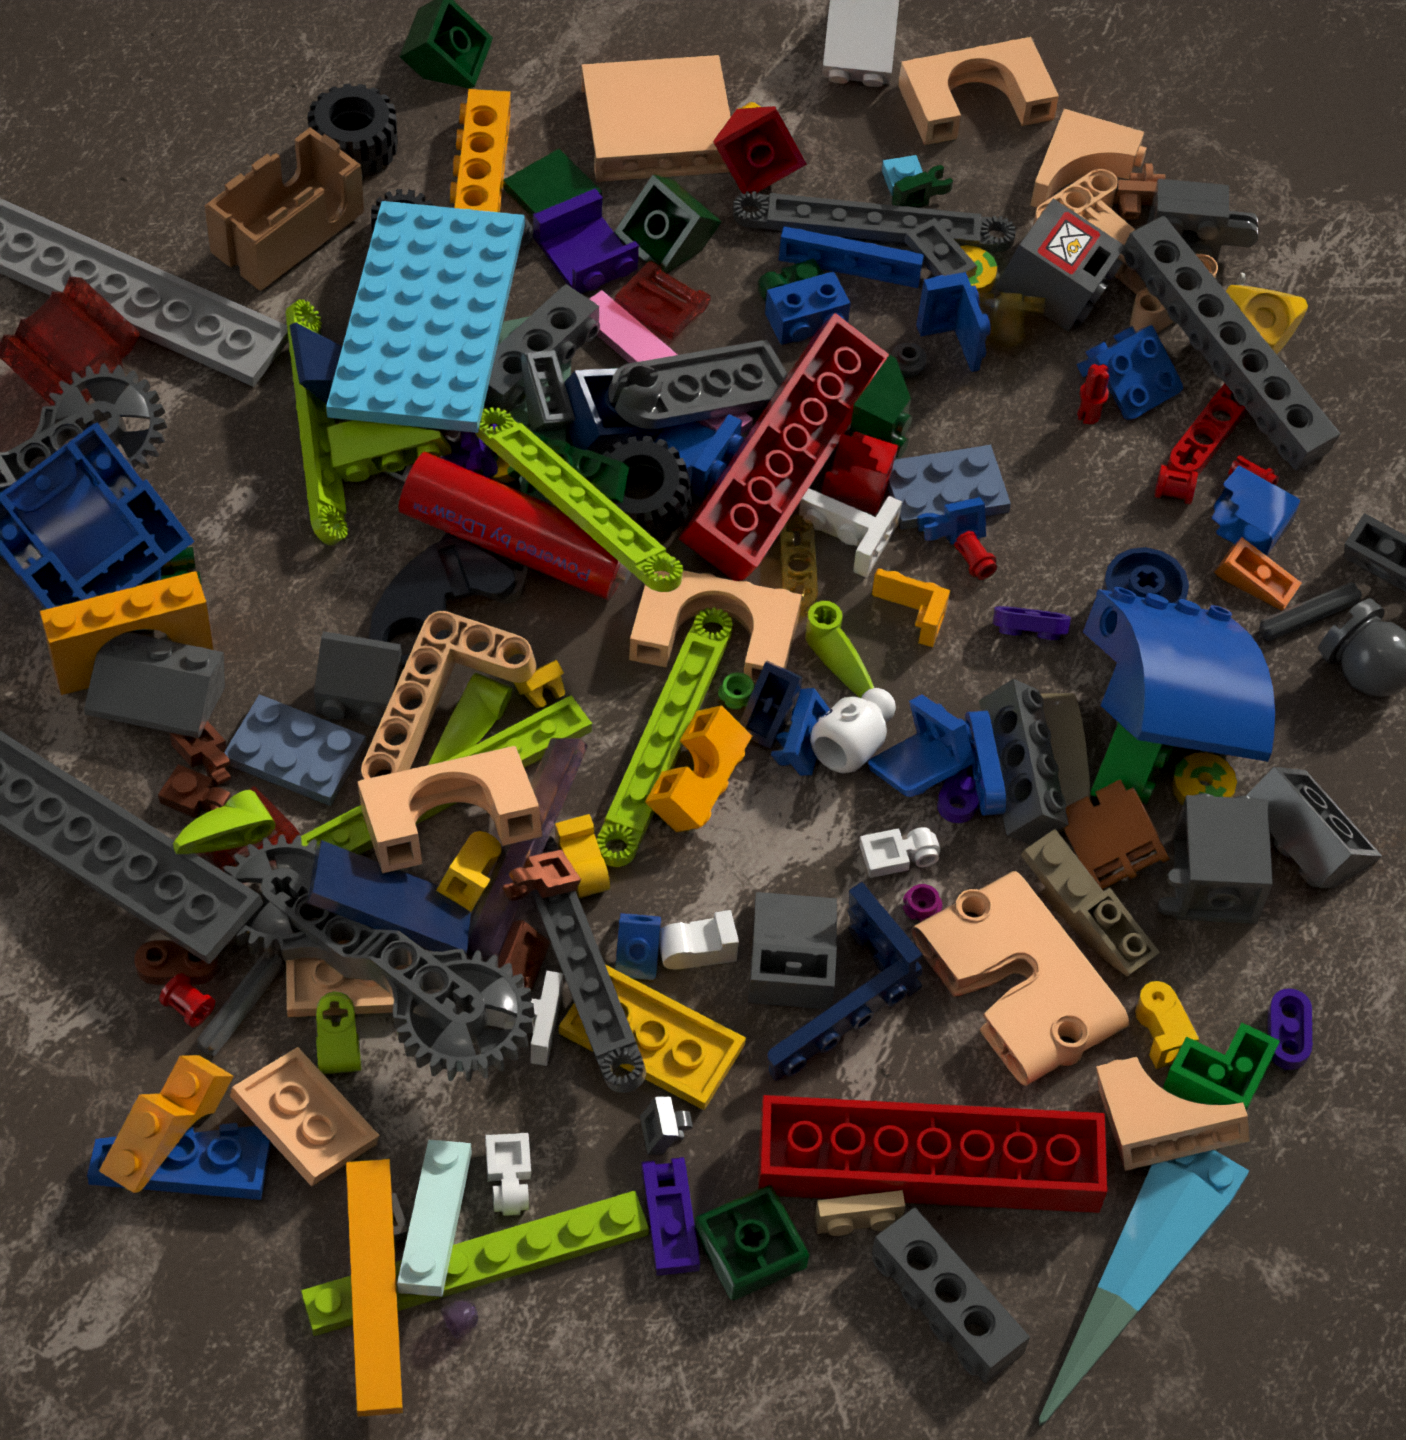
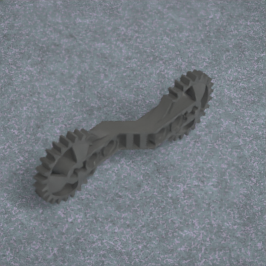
[0,364,167,493]
[224,835,535,1082]

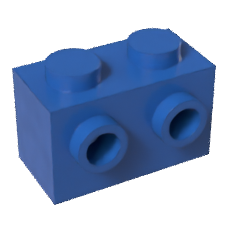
[765,271,851,345]

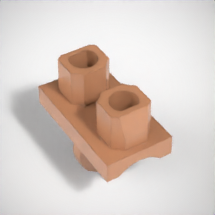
[1113,163,1165,220]

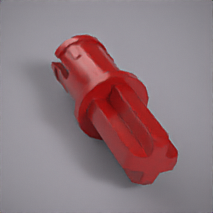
[1077,364,1109,424]

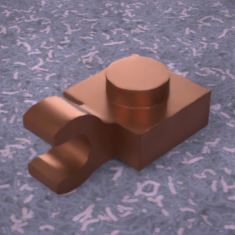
[170,721,231,785]
[158,764,231,818]
[502,849,581,901]

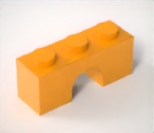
[645,705,752,832]

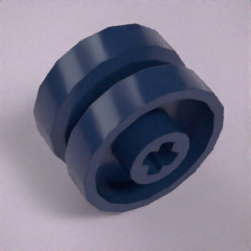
[1102,547,1189,604]

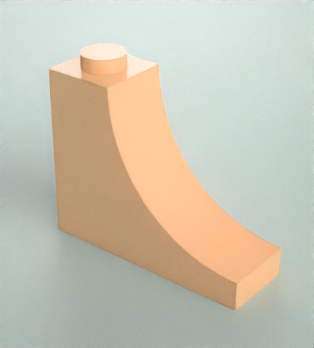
[1030,109,1147,207]
[1096,1057,1250,1171]

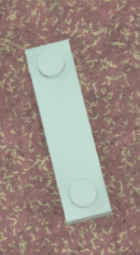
[397,1140,472,1297]

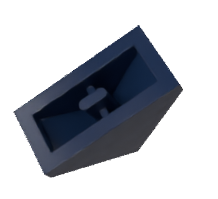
[740,660,802,749]

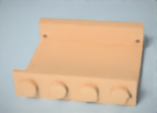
[581,55,731,182]

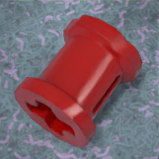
[1154,465,1198,505]
[159,973,216,1028]

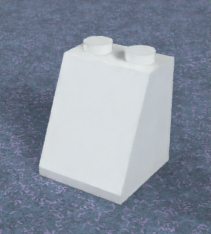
[822,0,899,87]

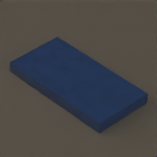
[307,840,471,954]

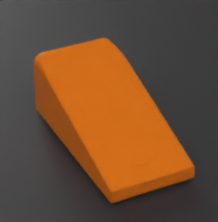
[1214,537,1302,611]

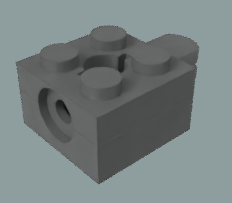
[1147,179,1258,262]

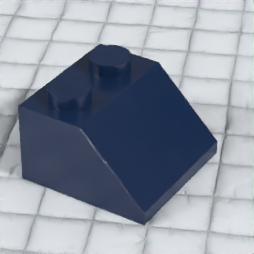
[564,368,660,455]

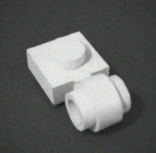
[859,827,941,878]
[485,1133,531,1216]

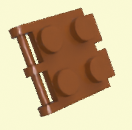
[1064,780,1170,891]

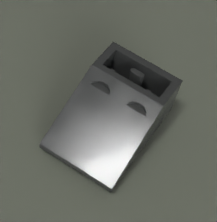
[748,892,837,1009]

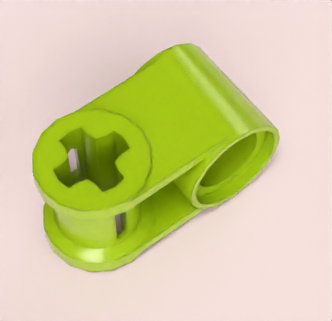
[316,991,362,1074]

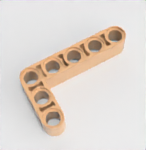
[361,611,536,779]

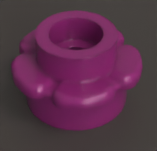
[903,884,943,922]

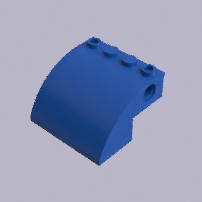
[0,422,195,610]
[1083,587,1275,762]

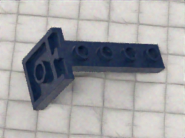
[768,882,923,1081]

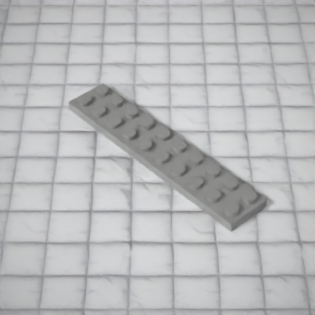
[0,198,289,387]

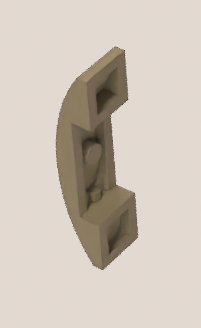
[1041,693,1091,832]

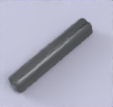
[1258,582,1362,641]
[197,952,283,1056]

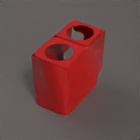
[821,432,898,515]

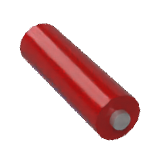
[398,451,631,601]

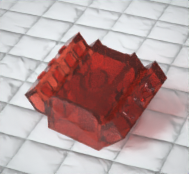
[0,277,140,406]

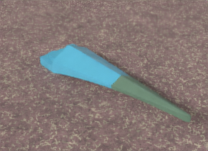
[1039,1150,1249,1426]

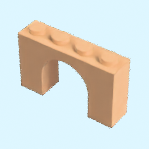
[898,37,1059,145]
[629,570,802,685]
[357,746,542,873]

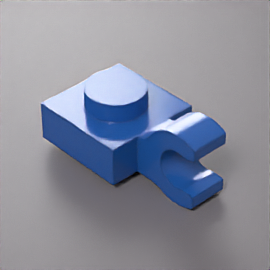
[917,497,986,544]

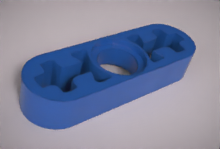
[965,710,1006,816]

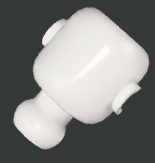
[810,688,896,773]

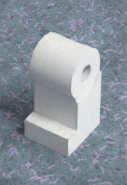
[659,910,739,970]

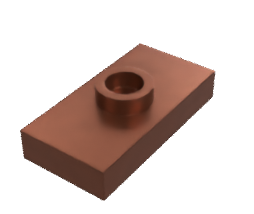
[498,920,550,990]

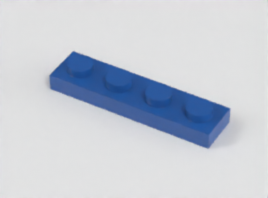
[779,226,924,288]

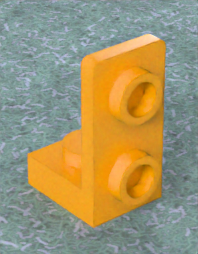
[872,569,950,647]

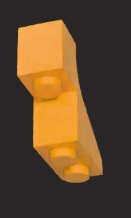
[99,1055,234,1193]

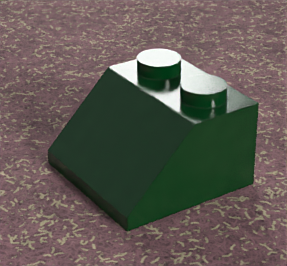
[399,0,493,89]
[614,175,721,276]
[849,355,912,459]

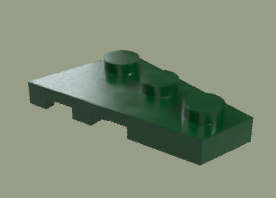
[520,430,629,505]

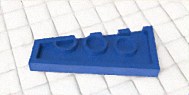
[87,1123,272,1200]

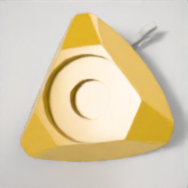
[1226,273,1308,354]

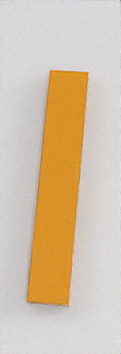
[346,1159,403,1417]

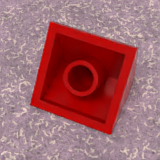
[713,106,807,194]

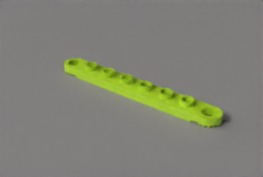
[285,299,348,546]
[475,408,683,592]
[597,607,733,867]

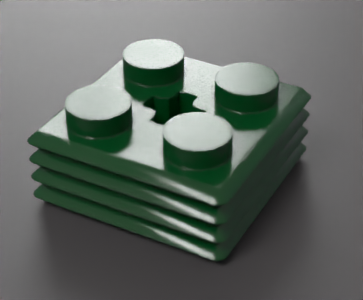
[695,1185,809,1301]

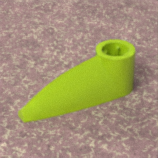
[805,601,874,698]
[428,672,512,765]
[173,790,276,854]

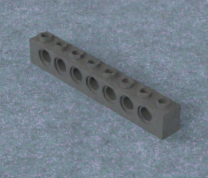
[1121,216,1341,471]

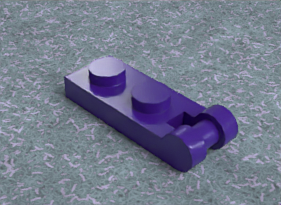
[641,1157,700,1276]

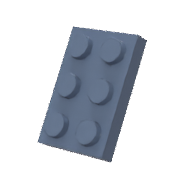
[887,445,1011,530]
[224,694,367,806]

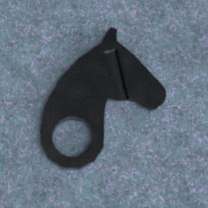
[369,533,516,674]

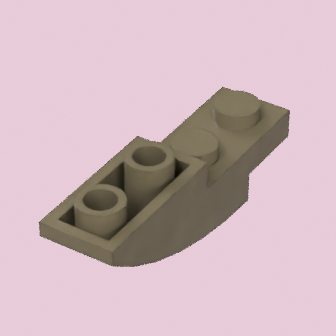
[1021,829,1160,977]

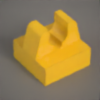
[513,660,565,708]

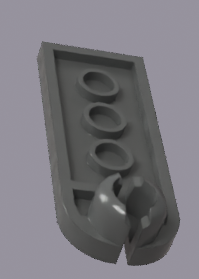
[608,340,788,429]

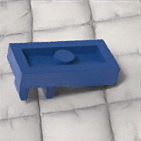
[771,688,830,776]

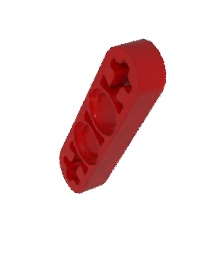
[1167,383,1248,476]

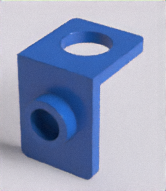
[615,913,661,980]

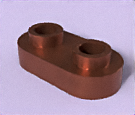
[134,940,219,985]

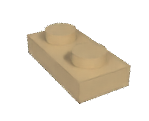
[814,1190,905,1236]

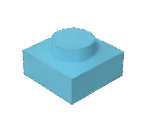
[882,155,923,196]

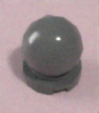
[1318,598,1406,697]

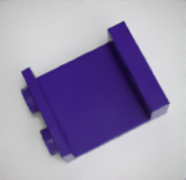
[533,188,639,294]

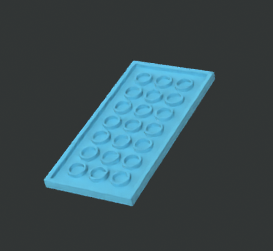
[326,201,525,433]

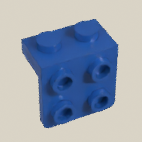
[916,272,991,372]
[1076,325,1183,420]
[654,414,744,499]
[868,694,975,797]

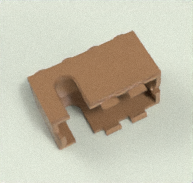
[205,127,364,291]

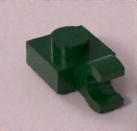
[892,165,953,208]

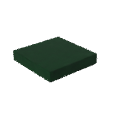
[503,149,602,218]

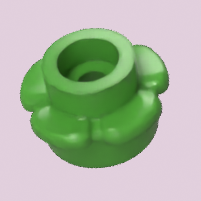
[718,672,755,710]

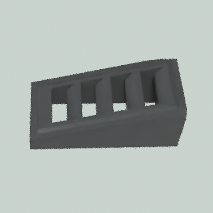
[521,350,575,432]

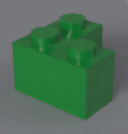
[1090,722,1175,805]
[1162,1022,1280,1112]

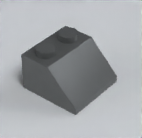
[314,631,403,726]

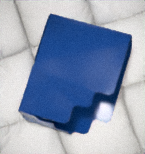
[1212,465,1300,556]

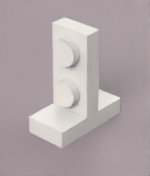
[798,488,902,578]
[457,971,563,1066]

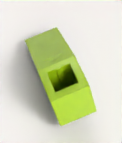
[327,420,452,482]

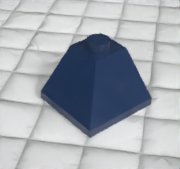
[289,322,342,405]

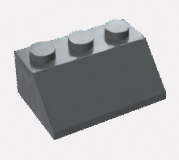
[84,632,225,738]
[1246,767,1382,888]

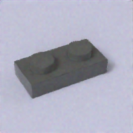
[904,218,977,278]

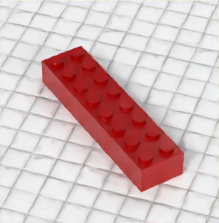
[678,313,889,581]
[758,1095,1107,1213]

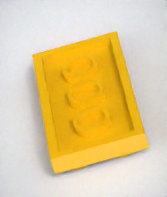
[559,965,746,1110]

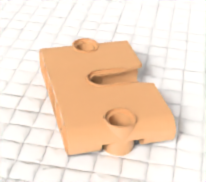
[911,871,1129,1086]

